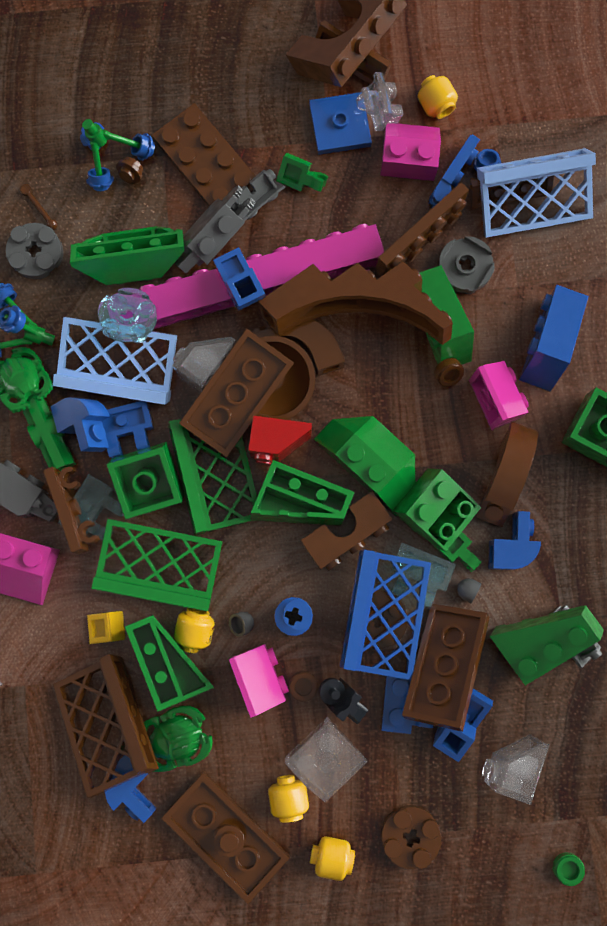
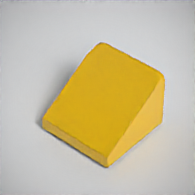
[87,611,125,644]

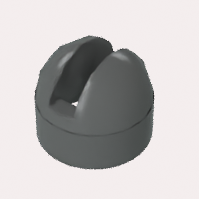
[457,578,481,604]
[229,612,254,637]

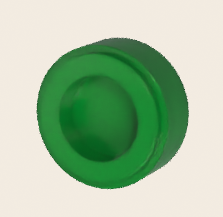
[553,852,585,886]

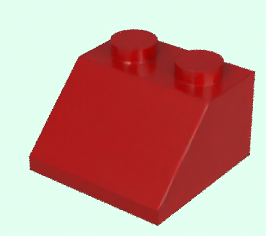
[248,416,312,466]

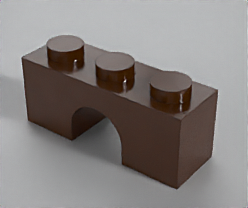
[301,491,393,571]

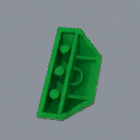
[70,226,185,285]
[313,416,415,517]

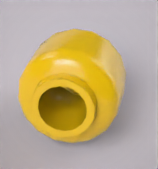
[417,75,458,119]
[174,608,215,653]
[268,775,309,823]
[310,836,355,881]

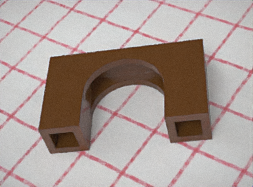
[286,0,407,87]

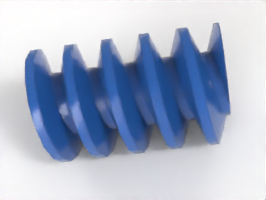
[275,597,313,636]

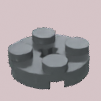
[6,223,63,279]
[438,237,495,294]

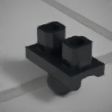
[319,678,368,724]

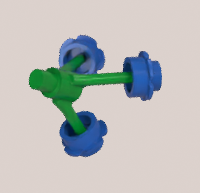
[80,119,155,191]
[0,283,55,357]

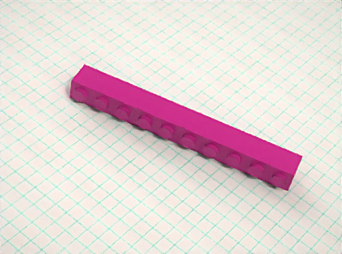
[105,224,384,337]

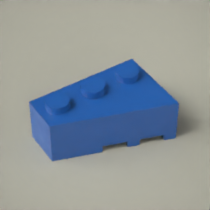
[519,285,589,392]

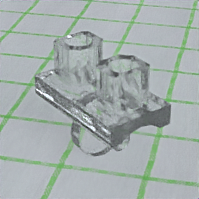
[356,72,403,131]

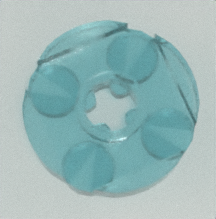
[98,288,157,343]

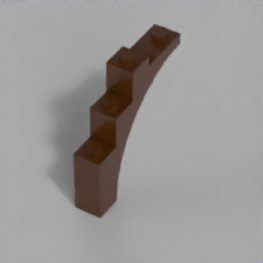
[258,262,453,345]

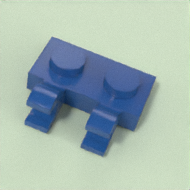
[102,401,154,458]
[381,676,433,734]

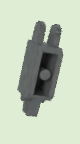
[175,185,255,273]
[0,459,58,522]

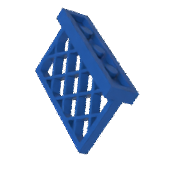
[340,550,431,680]

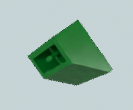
[393,468,482,552]

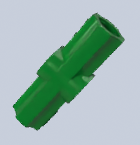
[17,389,76,471]

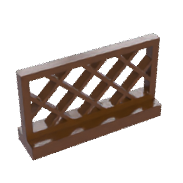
[53,654,159,798]

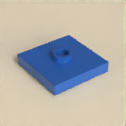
[309,92,372,155]

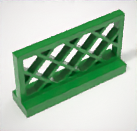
[168,419,257,536]
[91,519,223,611]

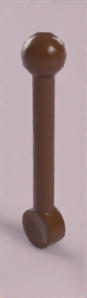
[20,184,58,230]

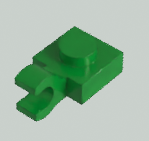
[276,153,329,192]
[431,532,482,572]

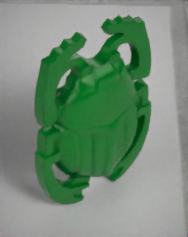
[0,347,53,413]
[144,706,213,772]

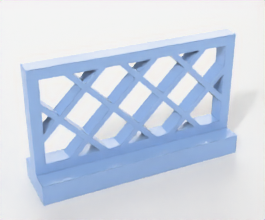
[477,148,596,238]
[53,317,178,405]

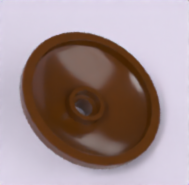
[257,336,315,420]

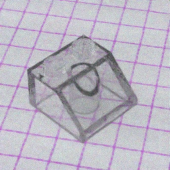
[172,337,236,393]
[285,717,368,803]
[482,735,549,805]

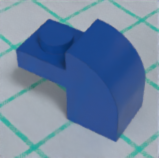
[213,247,265,310]
[50,397,110,452]
[488,511,541,570]
[433,689,493,762]
[105,755,156,823]

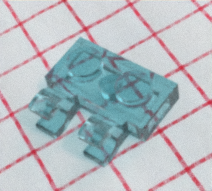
[58,474,124,540]
[391,543,456,608]

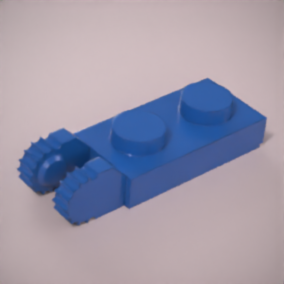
[428,134,480,208]

